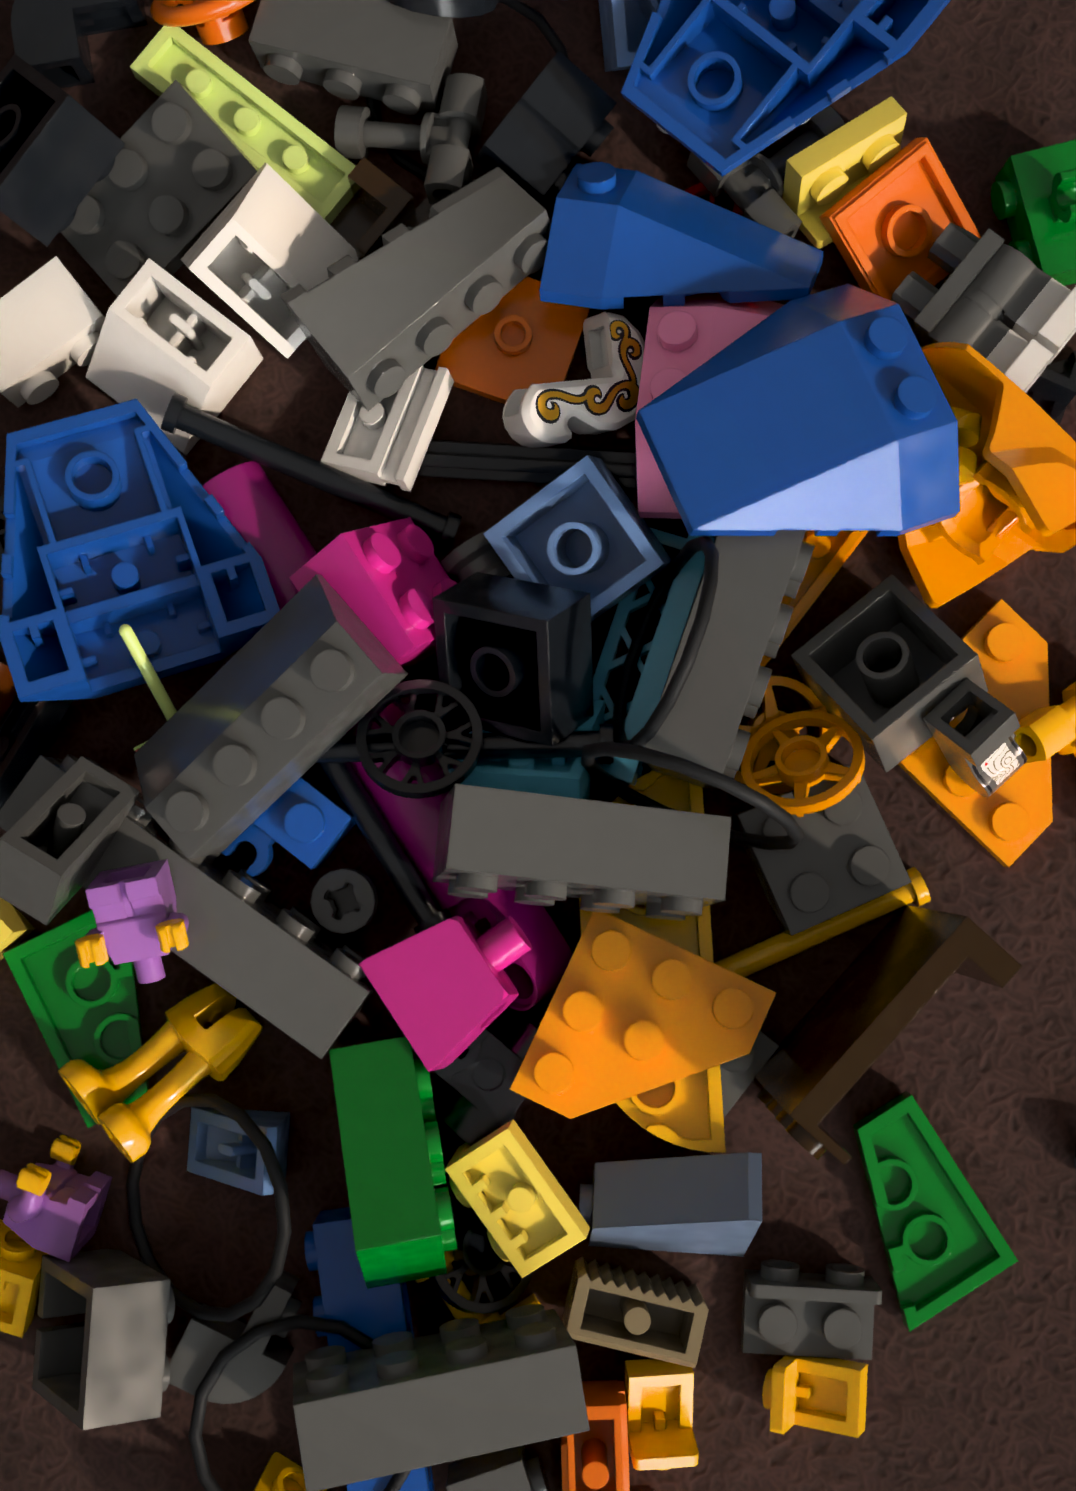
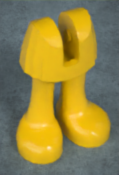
[58,983,263,1163]

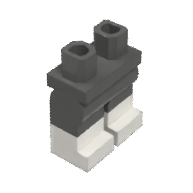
[891,223,1076,393]

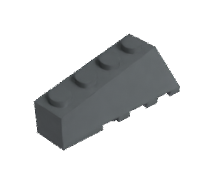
[280,167,551,411]

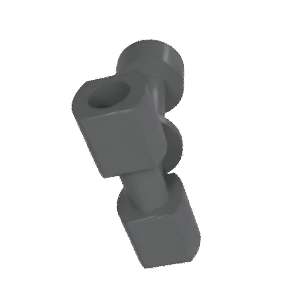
[334,73,488,205]
[686,106,845,238]

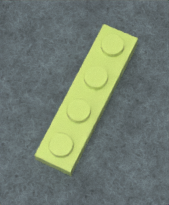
[130,26,356,224]

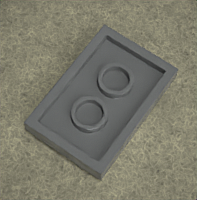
[61,80,259,297]

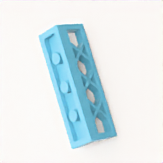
[593,527,715,786]

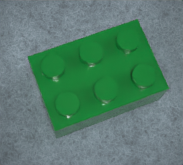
[329,1036,457,1289]

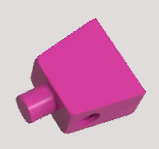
[359,916,532,1072]

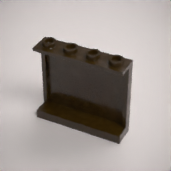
[755,905,1023,1165]

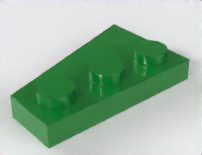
[3,910,149,1128]
[853,1091,1018,1332]

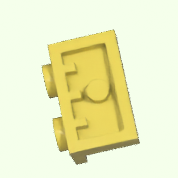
[782,96,907,249]
[445,1119,590,1278]

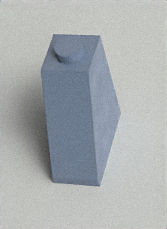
[578,1152,762,1257]

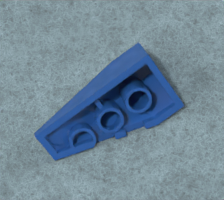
[539,162,824,310]

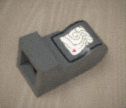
[923,677,1027,798]

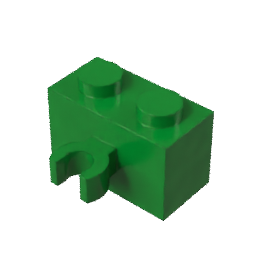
[991,139,1076,286]

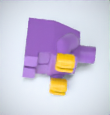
[75,859,189,984]
[0,1135,112,1262]

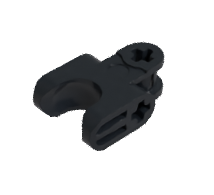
[434,1012,603,1146]

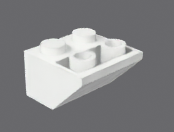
[180,163,359,359]
[85,258,263,455]

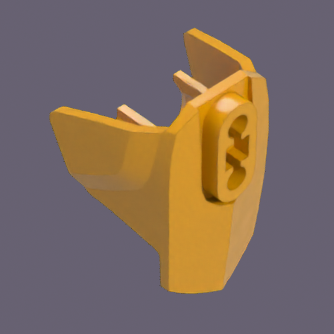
[898,342,1076,608]

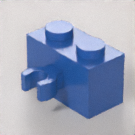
[221,774,356,877]

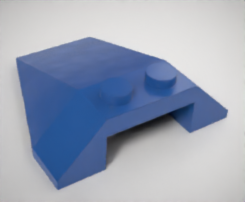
[621,0,951,177]
[636,284,960,536]
[0,399,280,702]

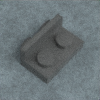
[740,1259,882,1360]

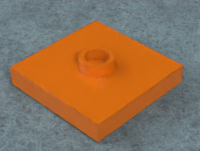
[819,137,981,300]
[435,277,592,404]

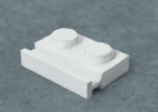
[321,366,454,492]

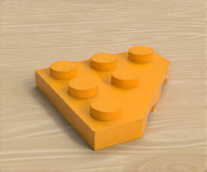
[898,599,1053,867]
[510,912,776,1119]

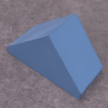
[187,1107,290,1196]

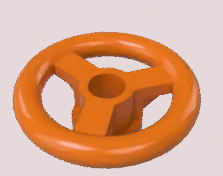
[150,0,255,45]

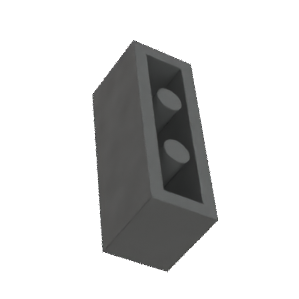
[248,0,458,115]

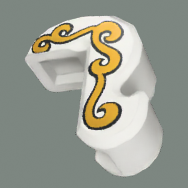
[502,311,645,448]

